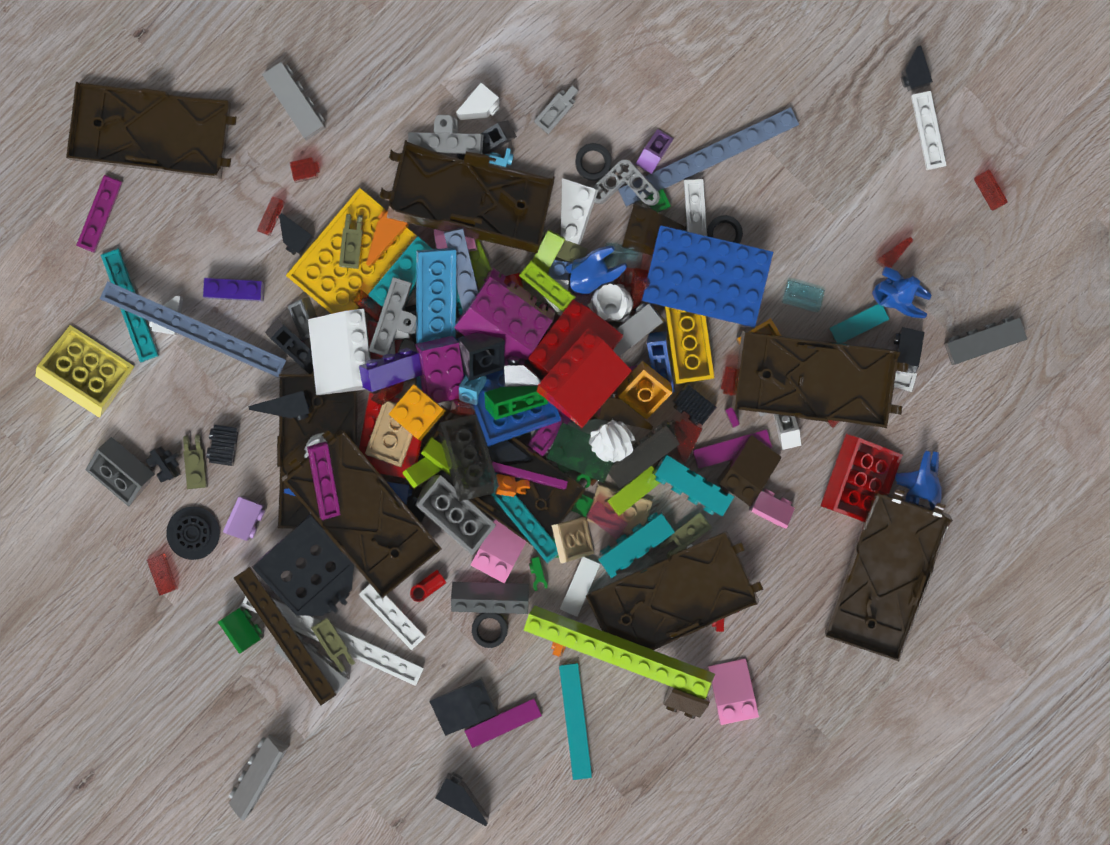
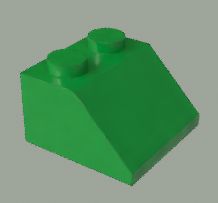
[218,607,263,654]

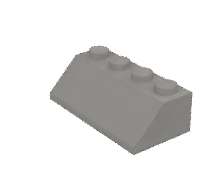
[416,475,496,555]

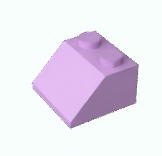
[223,496,265,541]

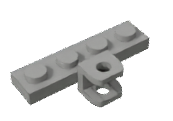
[408,115,483,154]
[369,277,417,356]

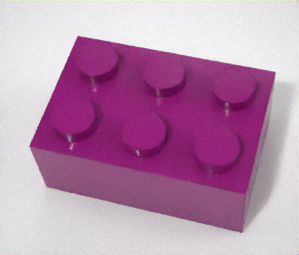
[415,336,464,403]

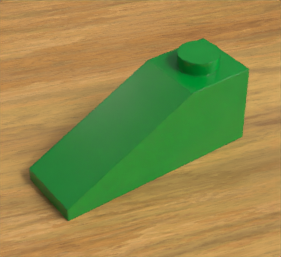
[484,386,548,420]

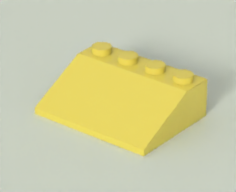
[35,325,134,418]

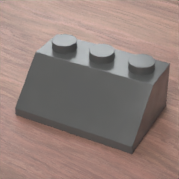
[85,437,155,507]

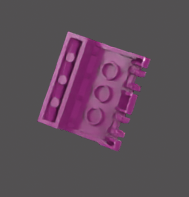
[454,267,556,361]

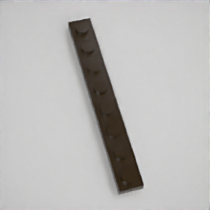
[234,567,337,706]

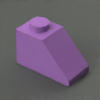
[636,129,673,174]

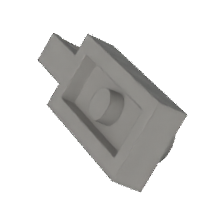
[534,85,578,135]

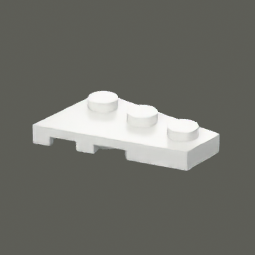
[561,178,598,245]

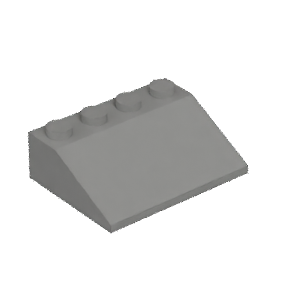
[229,734,289,821]

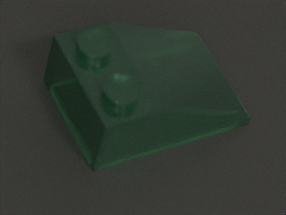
[547,422,613,483]

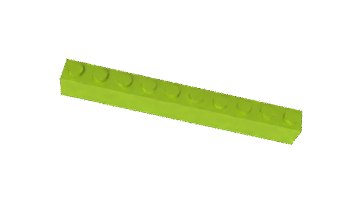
[523,605,715,699]

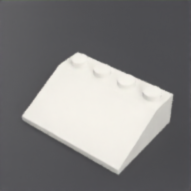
[308,309,371,395]

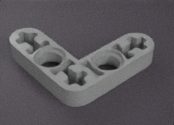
[592,160,660,206]

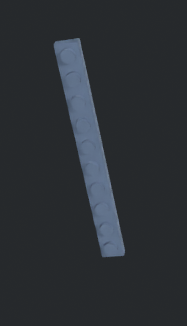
[618,107,799,207]
[100,281,286,378]

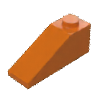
[366,209,409,268]

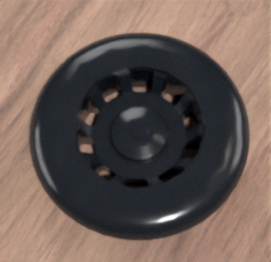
[166,506,220,560]

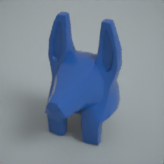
[565,246,627,294]
[872,267,932,318]
[895,451,942,509]

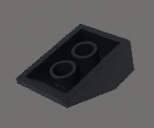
[429,677,498,736]
[435,772,489,826]

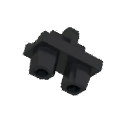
[146,446,181,483]

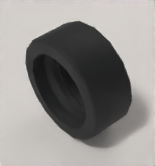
[575,143,612,181]
[707,215,743,244]
[471,613,508,648]

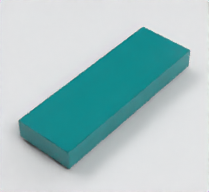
[829,304,890,343]

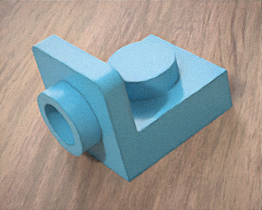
[485,148,514,168]
[459,376,486,405]

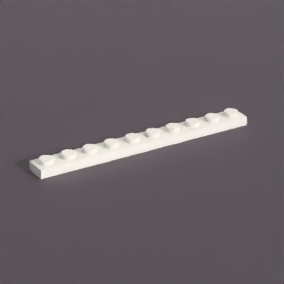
[241,596,424,686]

